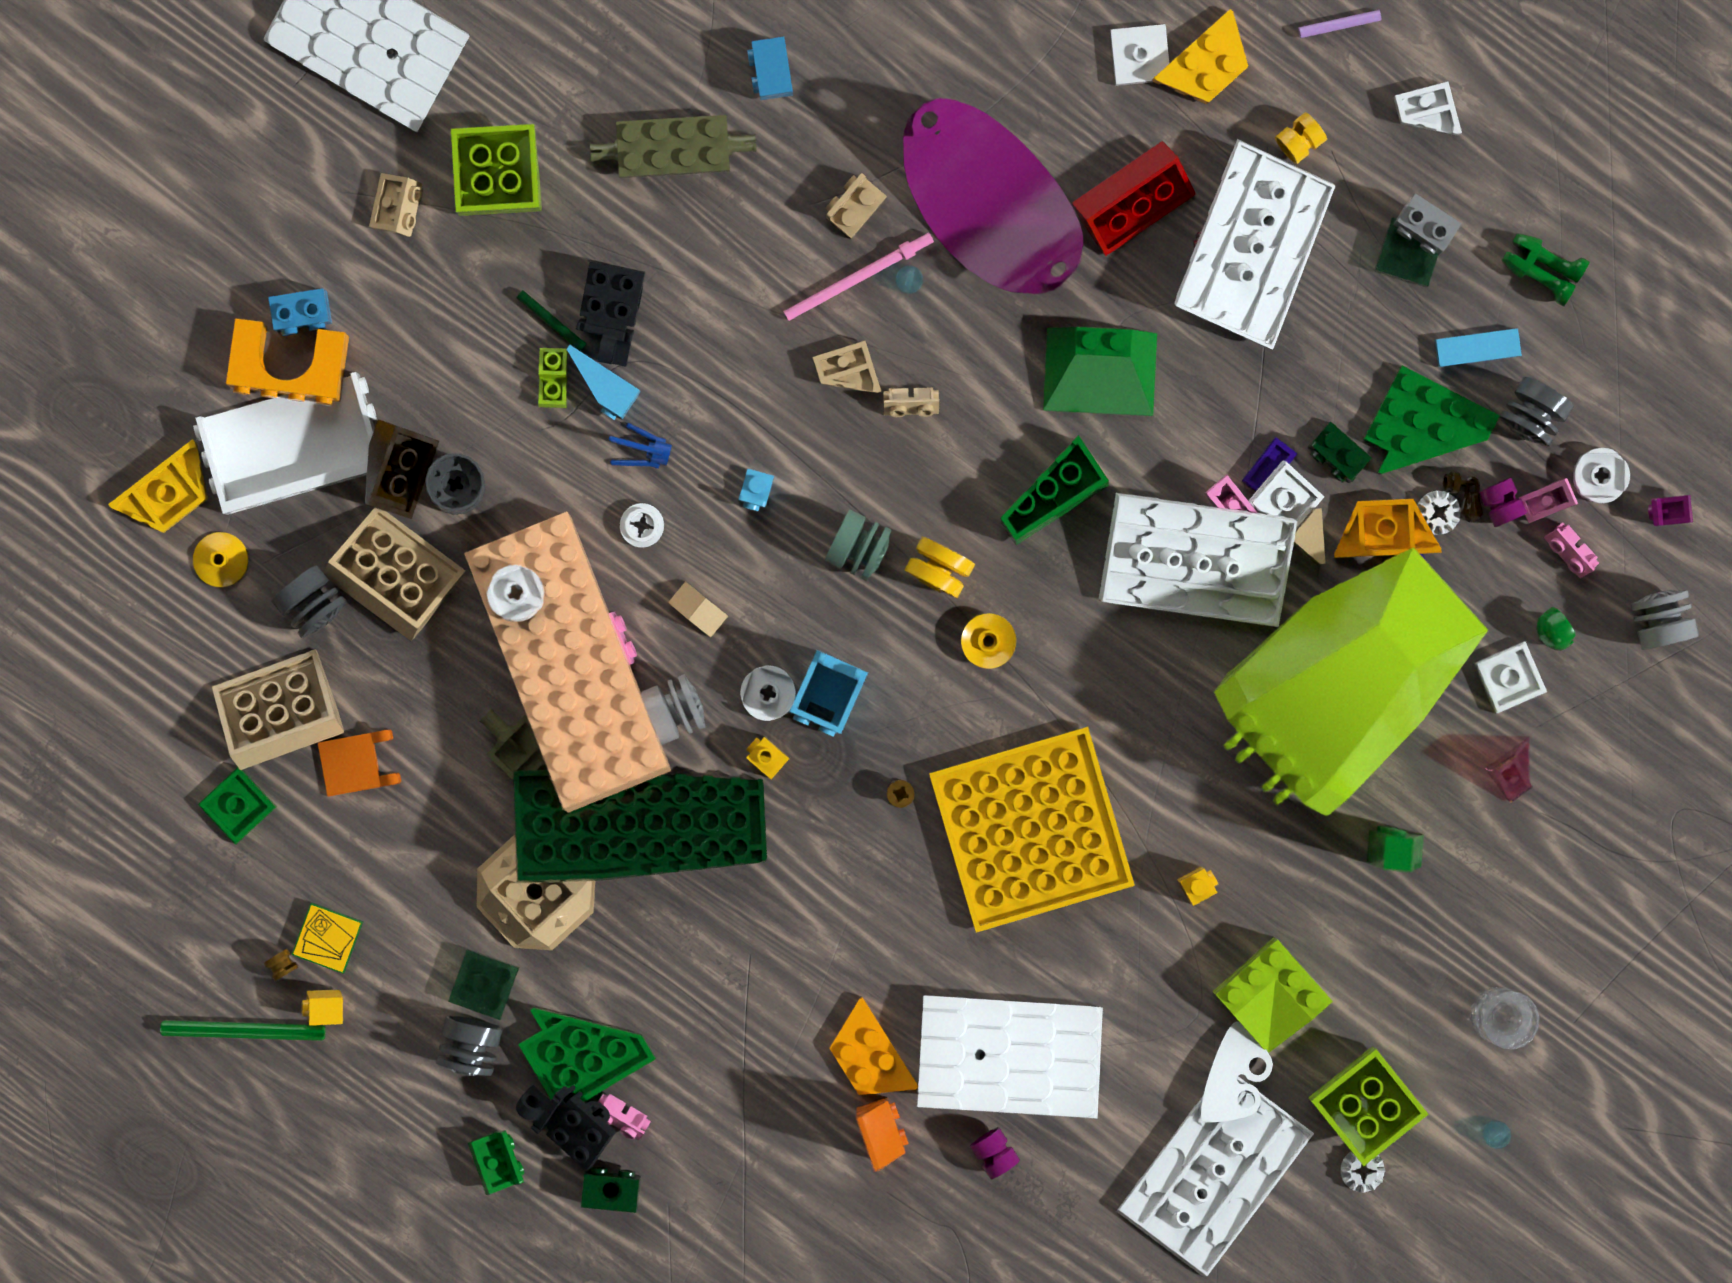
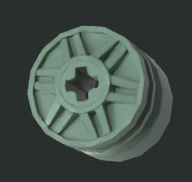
[824,509,892,581]

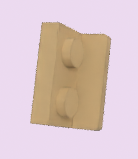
[369,173,423,237]
[825,173,887,239]

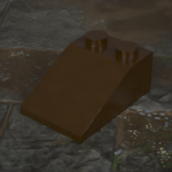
[365,419,439,519]

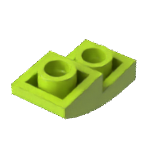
[538,348,568,408]

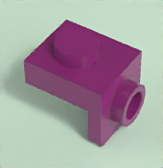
[1648,495,1693,526]

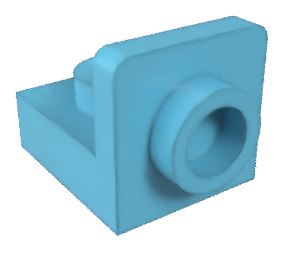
[738,469,774,511]

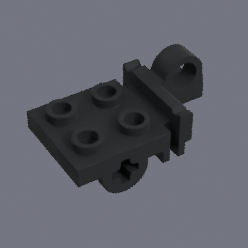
[576,260,645,367]
[516,1085,616,1171]

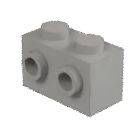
[1393,193,1462,255]

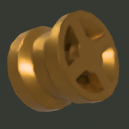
[887,780,914,808]
[264,949,298,981]

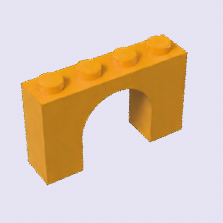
[226,318,349,405]

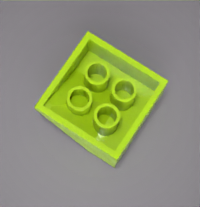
[451,124,542,216]
[1212,937,1333,1053]
[1308,1046,1429,1166]

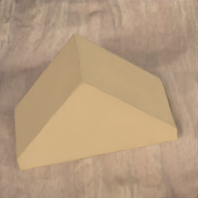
[1293,508,1326,565]
[668,581,728,637]

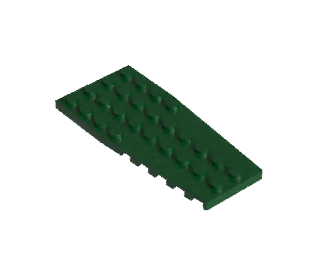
[513,770,767,883]

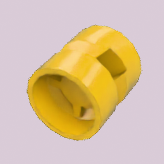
[1274,112,1327,165]

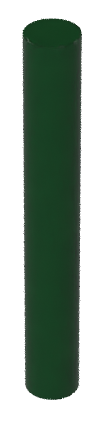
[516,290,586,351]

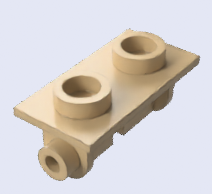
[883,387,939,417]

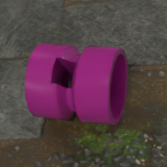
[1479,478,1527,527]
[970,1127,1020,1179]

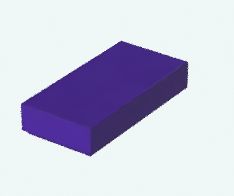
[1242,437,1297,492]

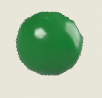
[1536,607,1576,651]

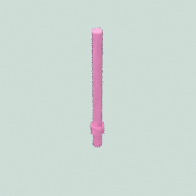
[783,232,934,321]

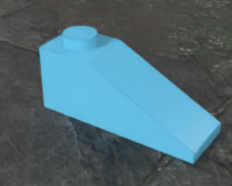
[567,345,640,420]

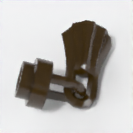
[1443,472,1483,523]

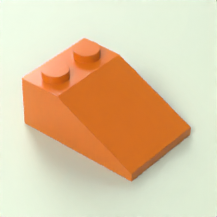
[856,1097,909,1171]

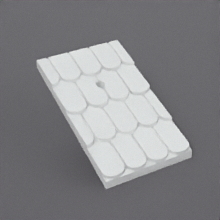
[263,0,469,132]
[1174,139,1335,350]
[1099,493,1298,627]
[917,996,1103,1119]
[1116,1076,1314,1277]

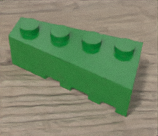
[1001,435,1109,545]
[1367,826,1424,872]

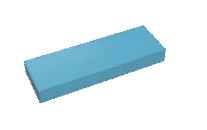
[1435,328,1522,367]

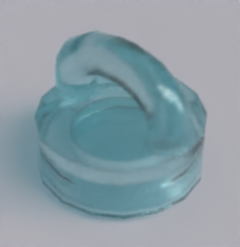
[896,266,923,294]
[1482,1120,1511,1149]

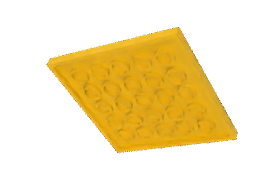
[929,727,1135,933]

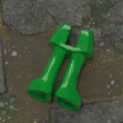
[1502,233,1590,307]

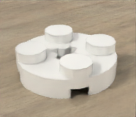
[1573,448,1630,503]
[487,565,544,622]
[740,666,796,721]

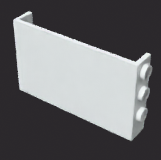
[194,372,377,515]

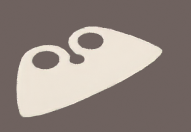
[1201,1021,1273,1122]

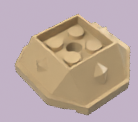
[477,835,596,950]

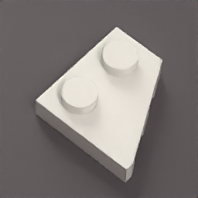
[1393,82,1462,135]

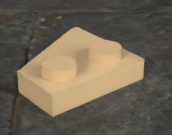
[813,341,881,393]

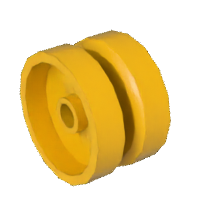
[904,536,976,599]

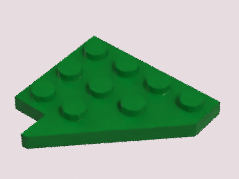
[1363,365,1500,475]
[518,1007,656,1102]

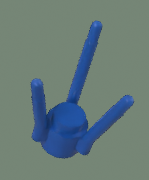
[609,423,672,469]

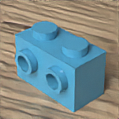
[747,37,793,101]
[268,288,332,336]

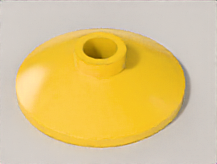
[193,532,249,587]
[961,613,1016,669]

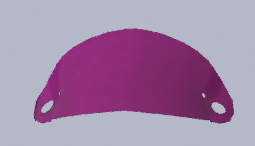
[903,98,1083,294]

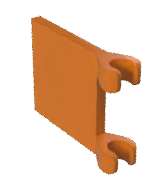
[318,729,401,797]

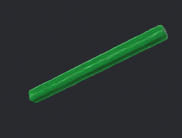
[160,1020,326,1041]

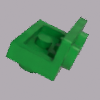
[468,1130,524,1195]

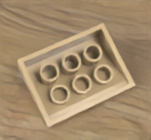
[324,507,465,641]
[212,649,344,770]

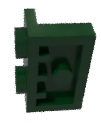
[1308,422,1372,483]

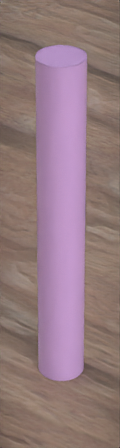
[1298,10,1381,38]

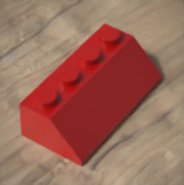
[1072,141,1196,256]

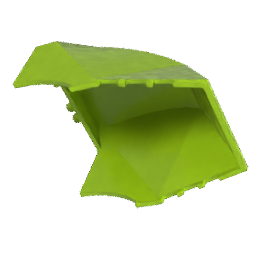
[1214,547,1488,816]

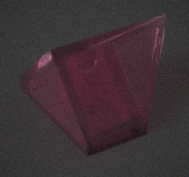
[1485,737,1533,803]

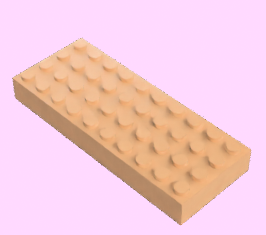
[464,512,672,813]

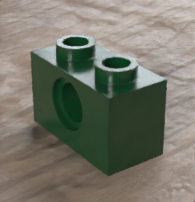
[581,1167,641,1213]

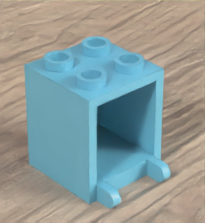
[790,650,868,737]

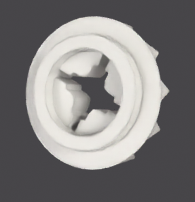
[1418,491,1461,535]
[620,503,664,547]
[1341,1152,1385,1193]

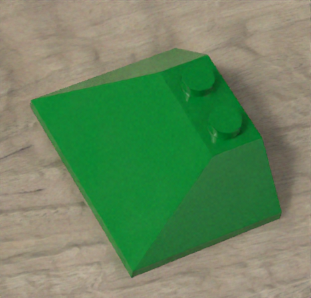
[1043,327,1157,416]

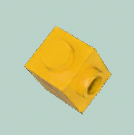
[746,737,789,779]
[1177,867,1218,906]
[301,990,343,1025]

